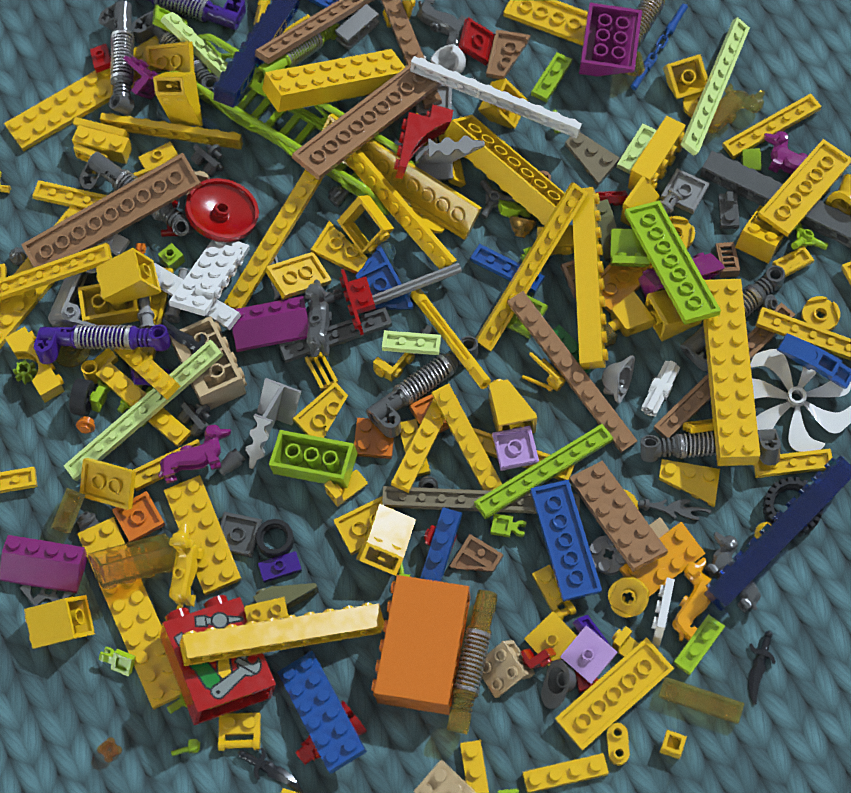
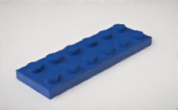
[530,480,602,602]
[277,651,367,774]

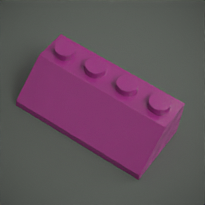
[638,253,725,299]
[232,296,308,352]
[0,535,88,593]

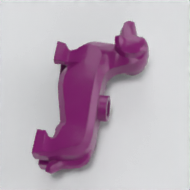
[764,131,808,174]
[158,425,231,484]

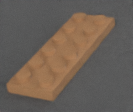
[569,461,668,572]

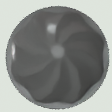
[9,247,28,266]
[418,476,438,488]

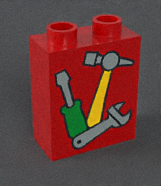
[160,595,276,725]

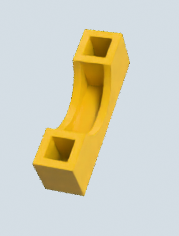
[5,326,65,403]

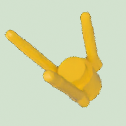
[522,352,566,392]

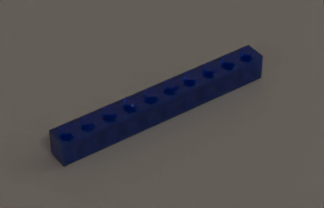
[212,0,300,108]
[704,455,851,611]

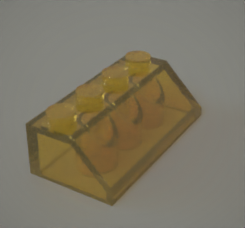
[88,533,176,589]

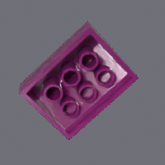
[579,3,642,77]

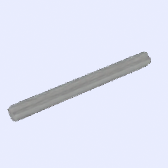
[372,263,462,305]

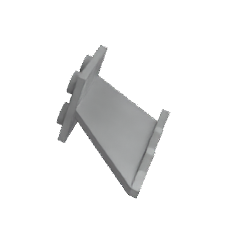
[415,136,485,180]
[246,378,301,469]

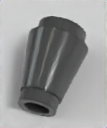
[218,448,246,476]

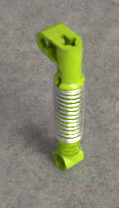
[251,23,341,98]

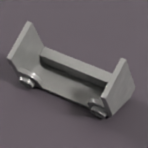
[48,268,96,327]

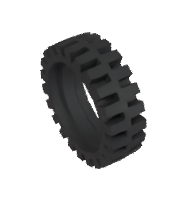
[763,477,824,537]

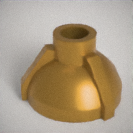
[510,216,536,238]

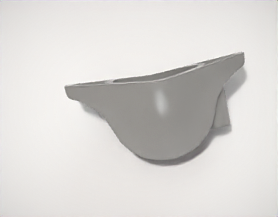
[602,356,635,404]

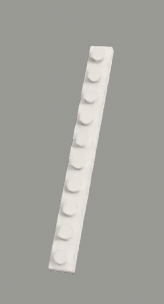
[410,56,582,138]

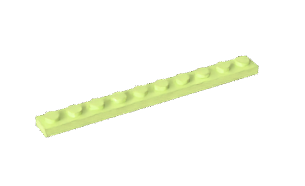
[680,17,750,156]
[64,339,224,481]

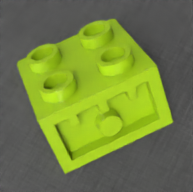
[610,229,650,267]

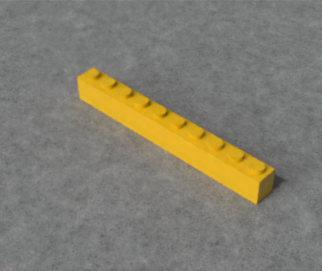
[573,187,608,370]
[179,603,384,666]

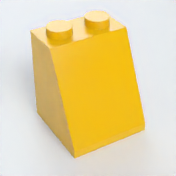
[96,248,161,305]
[645,290,702,342]
[488,379,537,433]
[24,595,95,649]

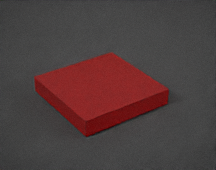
[459,17,495,65]

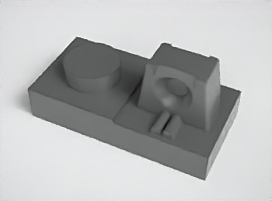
[718,192,740,229]

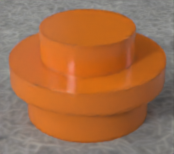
[76,416,95,434]

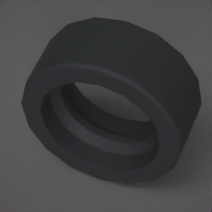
[69,378,95,416]
[255,519,294,558]

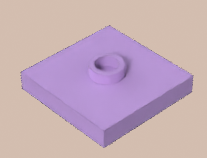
[492,426,539,471]
[560,625,618,684]

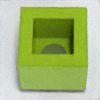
[158,243,186,271]

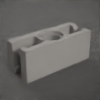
[335,4,379,51]

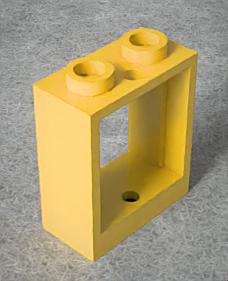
[337,195,394,254]

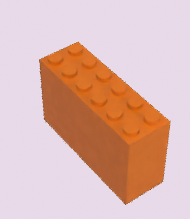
[372,575,471,715]

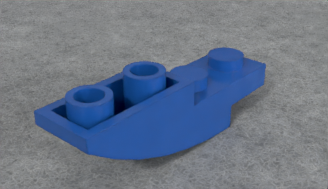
[777,333,851,389]

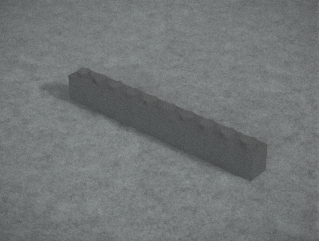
[700,151,851,248]

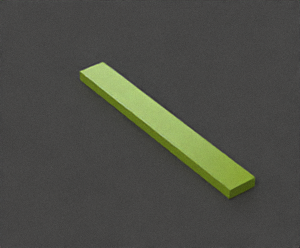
[474,424,614,519]

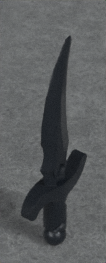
[162,318,205,355]
[749,631,776,705]
[238,748,303,793]

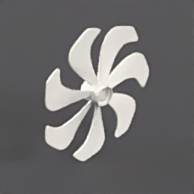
[750,349,851,452]

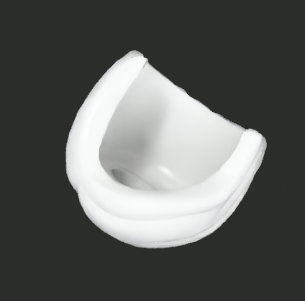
[431,44,466,74]

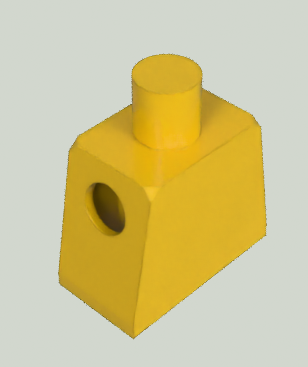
[606,292,654,337]

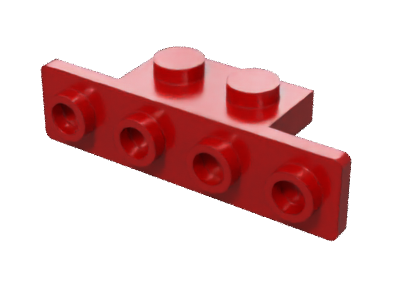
[339,269,376,335]

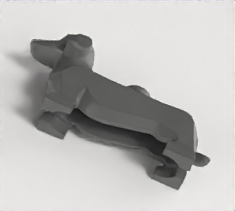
[417,0,467,47]
[304,279,332,357]
[704,532,761,613]

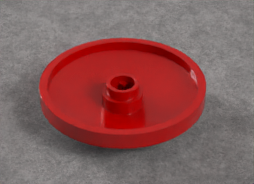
[185,178,259,242]

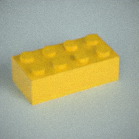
[628,115,686,190]

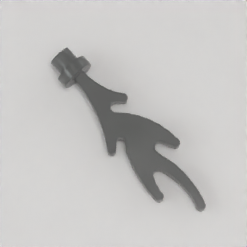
[638,499,711,521]

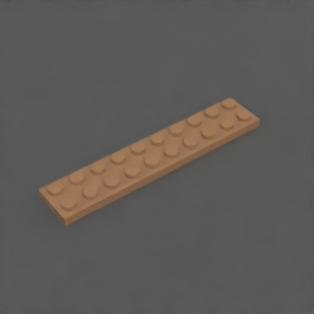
[292,64,442,180]
[21,153,202,268]

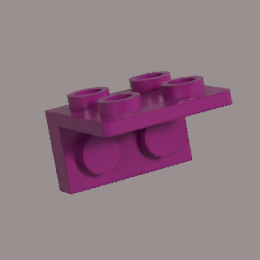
[123,56,159,100]

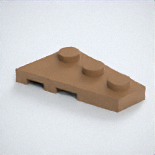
[486,30,531,80]

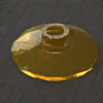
[56,346,91,367]

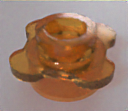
[97,737,122,762]

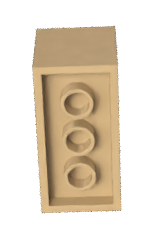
[169,316,247,410]

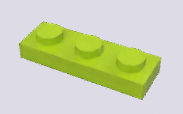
[531,52,572,103]
[673,614,725,675]

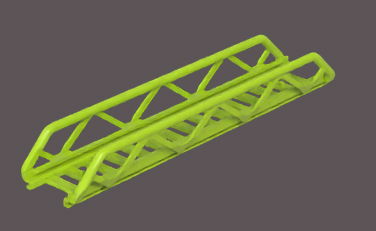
[160,34,416,216]

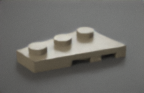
[565,132,620,186]

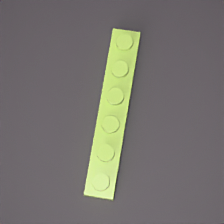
[160,12,248,94]

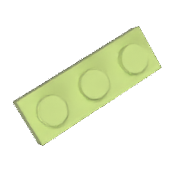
[617,124,657,174]
[382,330,441,355]

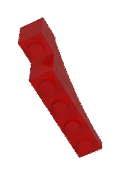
[394,104,453,179]

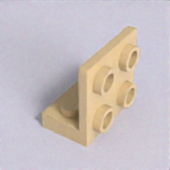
[476,640,536,698]

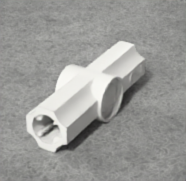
[641,360,680,417]

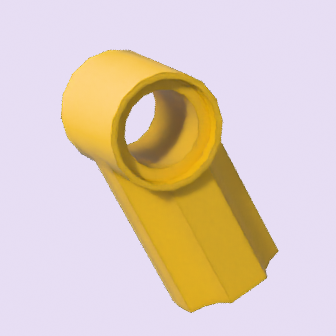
[81,348,119,384]

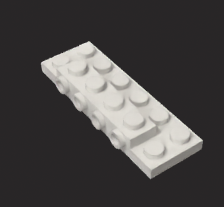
[169,240,249,316]

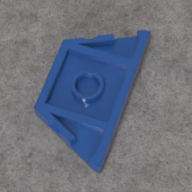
[355,245,414,310]

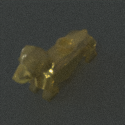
[707,83,765,134]

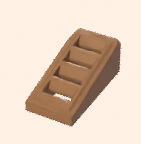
[715,242,740,278]

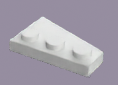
[652,578,675,650]

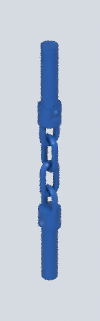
[630,3,688,90]

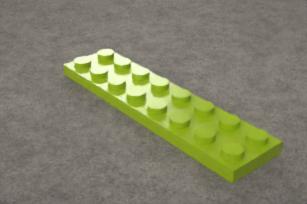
[625,200,721,325]

